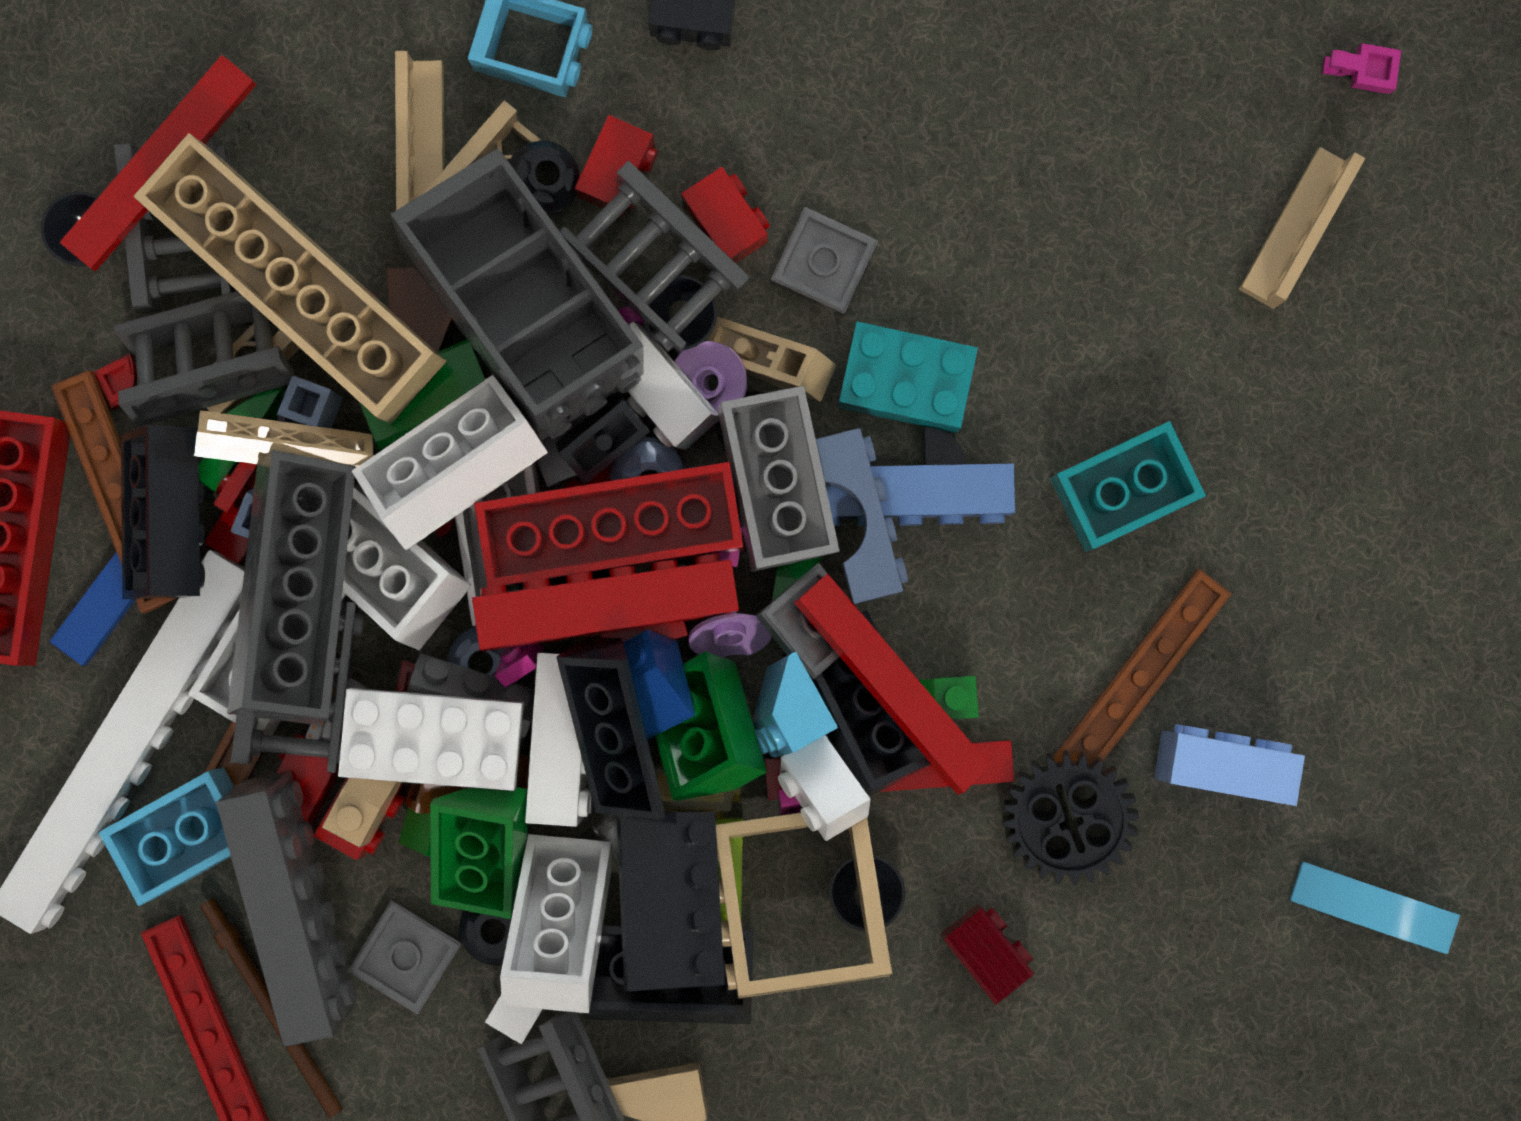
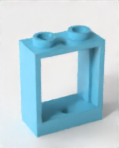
[468,0,593,98]

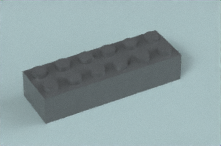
[227,450,356,725]
[216,770,357,1047]

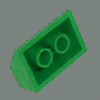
[360,339,488,451]
[655,651,767,801]
[430,787,528,919]

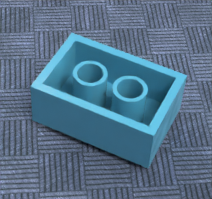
[99,767,234,906]

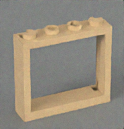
[716,813,892,999]

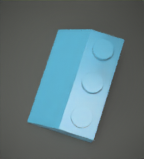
[752,652,838,758]

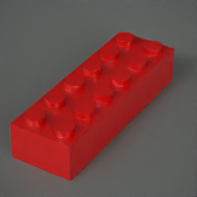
[0,411,70,666]
[474,462,744,588]
[472,554,739,652]

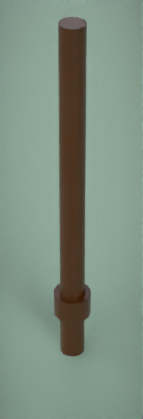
[200,897,343,1118]

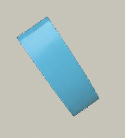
[1289,861,1460,954]

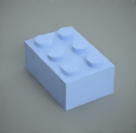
[1154,724,1305,806]

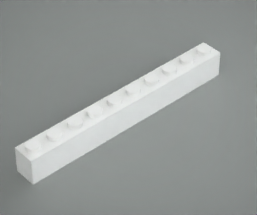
[0,550,245,934]

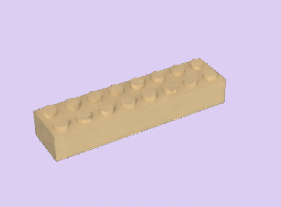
[133,133,446,424]

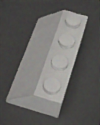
[717,386,839,572]

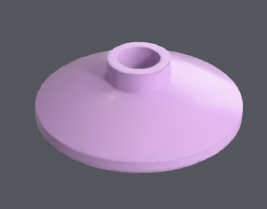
[675,341,747,423]
[689,612,771,657]

